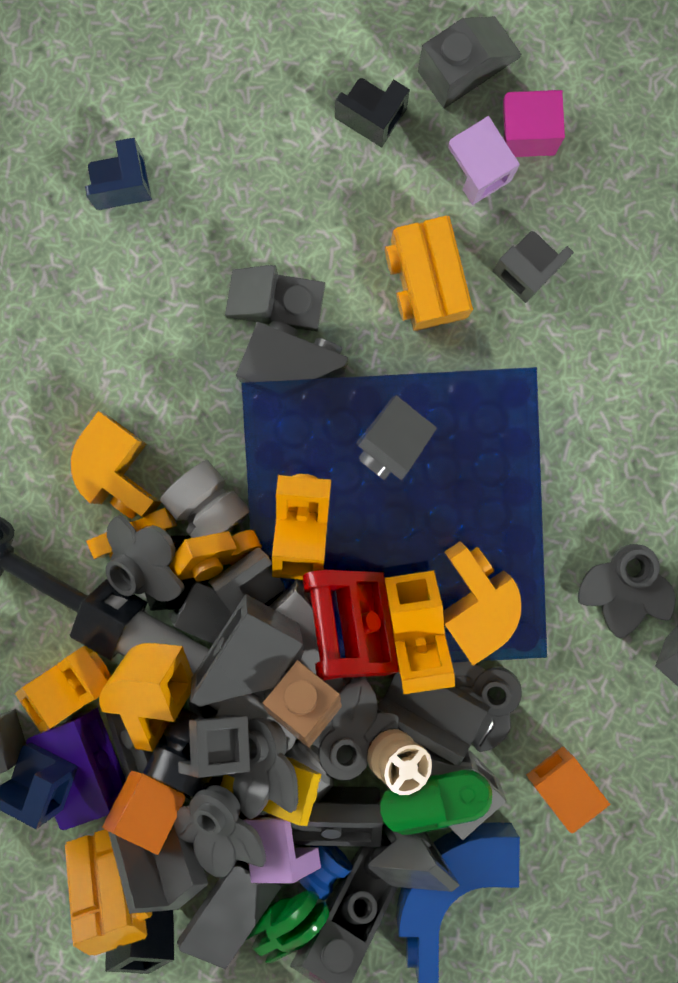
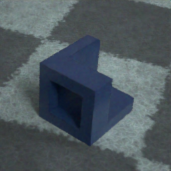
[85,138,152,210]
[0,743,78,829]

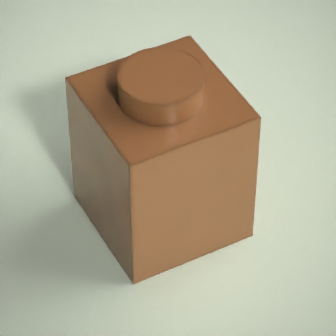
[262,660,342,748]

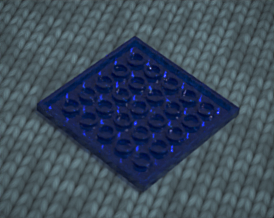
[241,367,547,663]

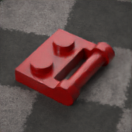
[303,570,399,680]

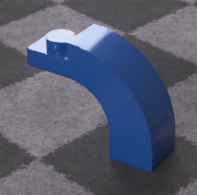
[396,822,520,983]

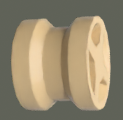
[367,729,432,795]

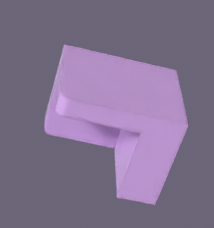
[448,116,520,205]
[243,811,321,883]

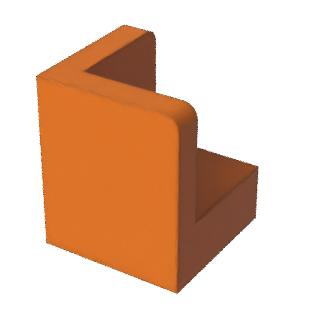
[526,746,611,833]
[102,771,185,855]

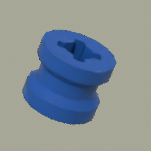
[298,845,352,900]

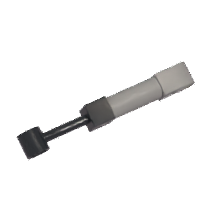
[0,517,297,752]

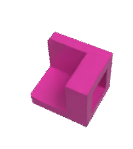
[503,90,565,157]

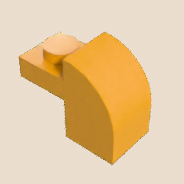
[71,411,161,519]
[272,474,331,580]
[443,541,521,666]
[385,570,455,694]
[99,643,193,752]
[14,646,112,732]

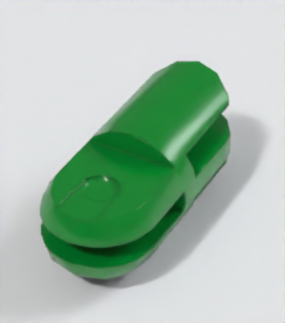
[380,770,493,835]
[246,891,329,964]

